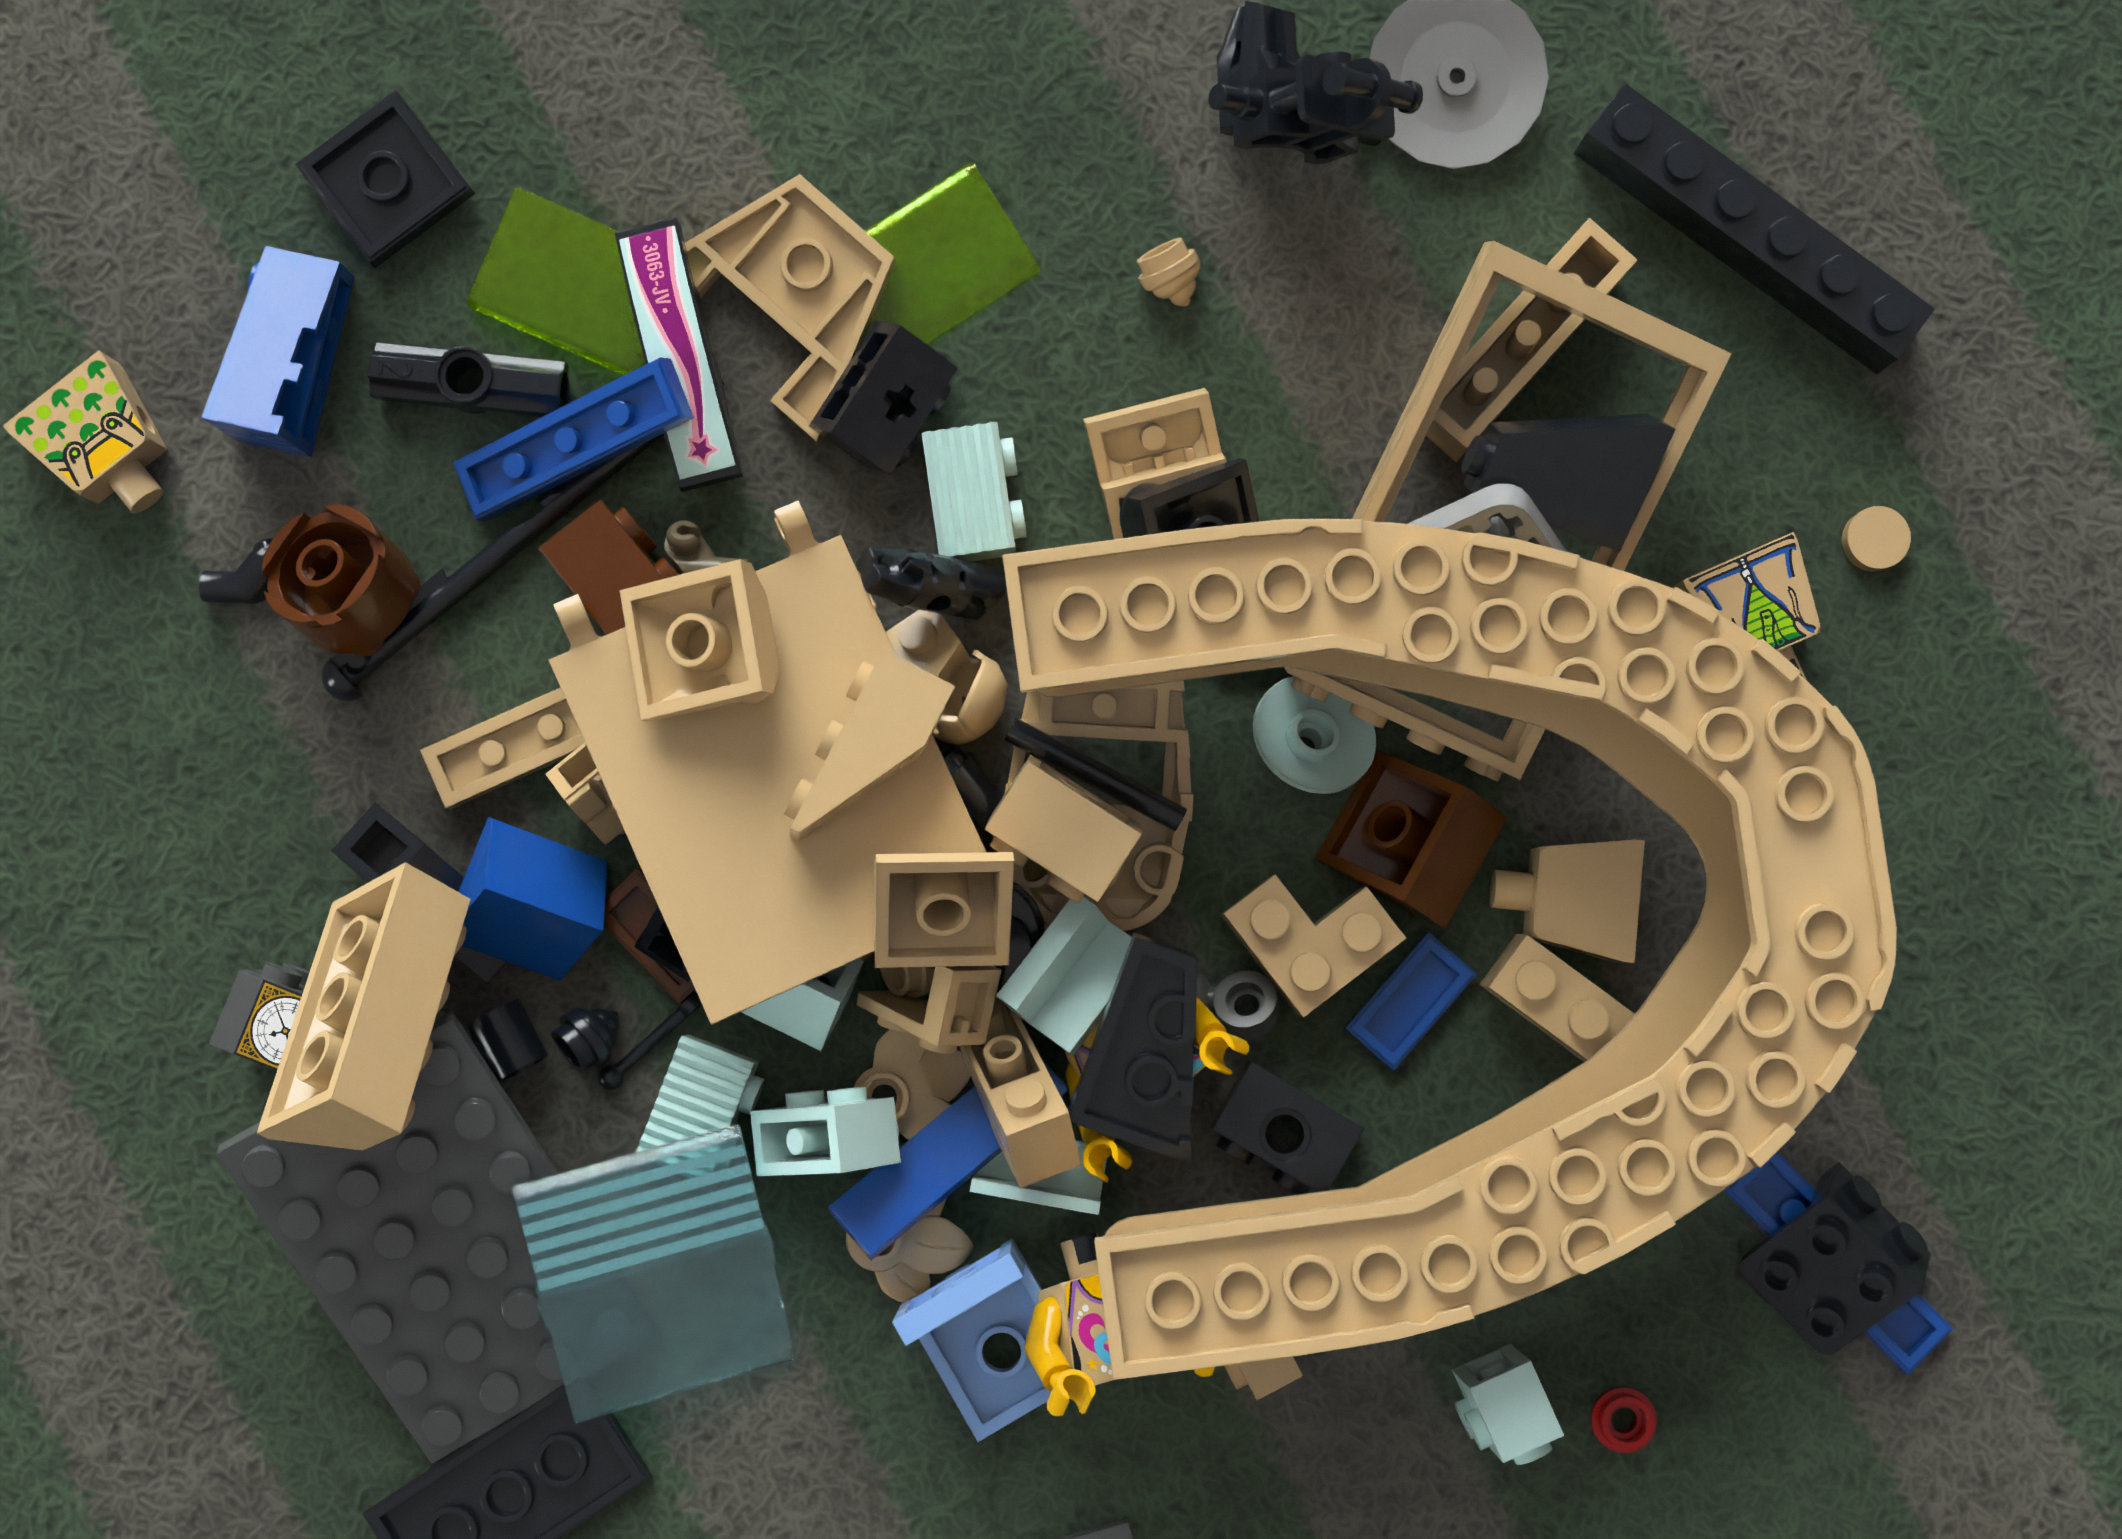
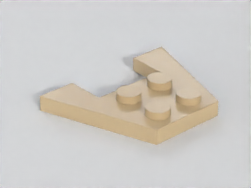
[685,174,897,444]

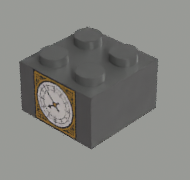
[209,962,310,1071]

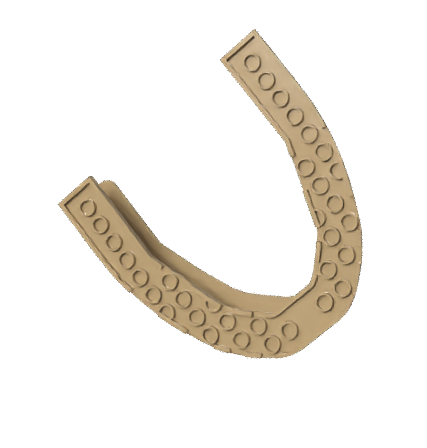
[1002,519,1897,1380]

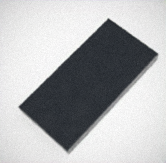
[362,1374,653,1539]

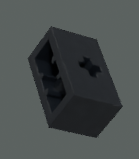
[809,320,958,475]

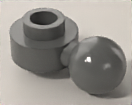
[1196,971,1280,1040]

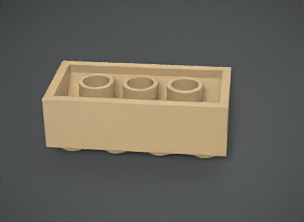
[256,862,471,1151]

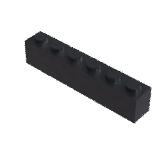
[1574,82,1935,374]

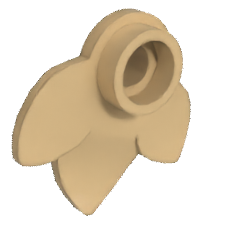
[854,1029,971,1140]
[846,1198,974,1302]

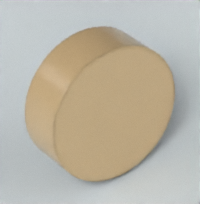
[1842,506,1911,572]

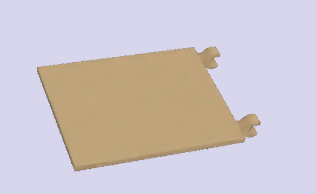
[549,501,987,1025]

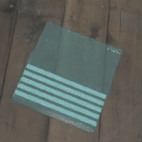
[512,1124,796,1424]

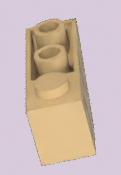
[784,649,955,841]
[959,992,1081,1188]

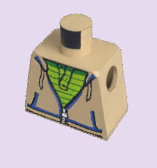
[1671,532,1820,681]

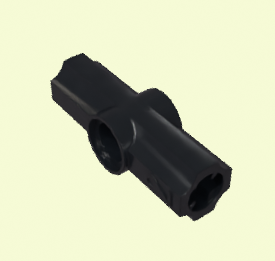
[368,342,570,417]

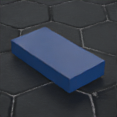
[1344,932,1477,1071]

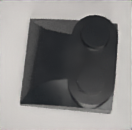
[1120,458,1259,538]

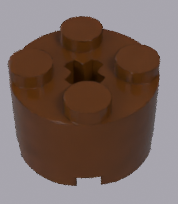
[262,504,420,657]

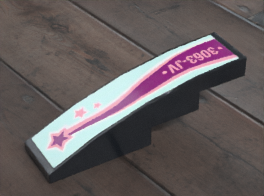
[614,217,743,492]

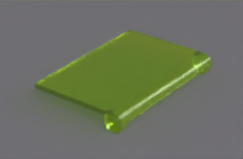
[864,162,1041,344]
[467,186,646,376]

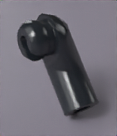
[199,538,272,604]

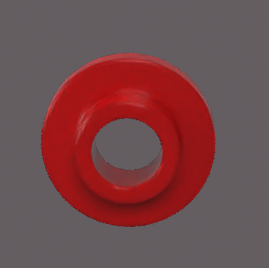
[1590,1386,1657,1453]

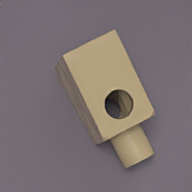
[1489,840,1645,963]

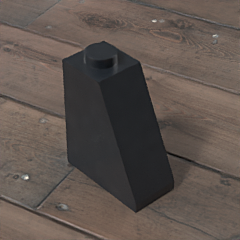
[1462,414,1676,552]

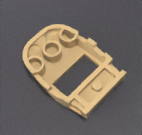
[1005,681,1194,931]

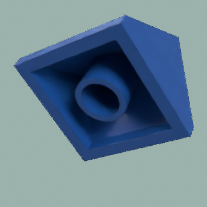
[458,817,607,980]

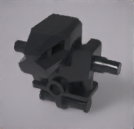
[1208,1,1423,164]

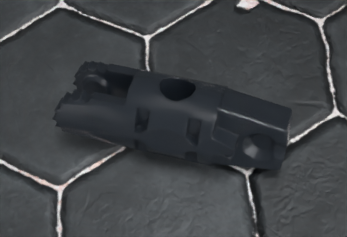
[856,547,1007,620]

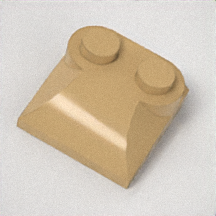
[620,559,779,722]

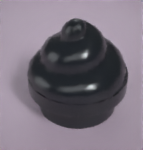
[551,1007,619,1073]

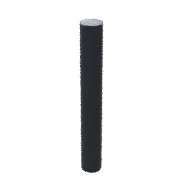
[1004,718,1187,831]

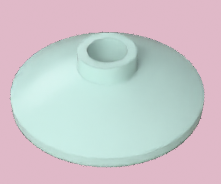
[1253,676,1376,794]

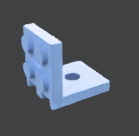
[892,1238,1050,1442]

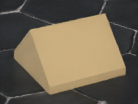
[873,852,1014,968]

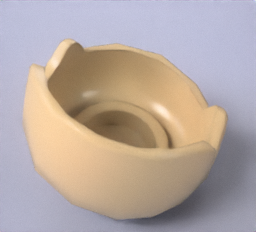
[933,650,1008,745]

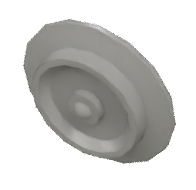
[1369,0,1549,169]

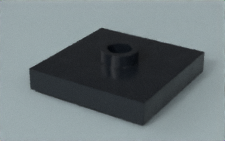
[295,90,475,268]

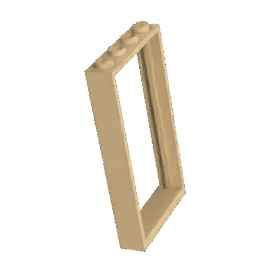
[1284,241,1732,781]

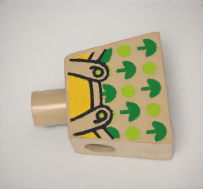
[3,350,167,514]

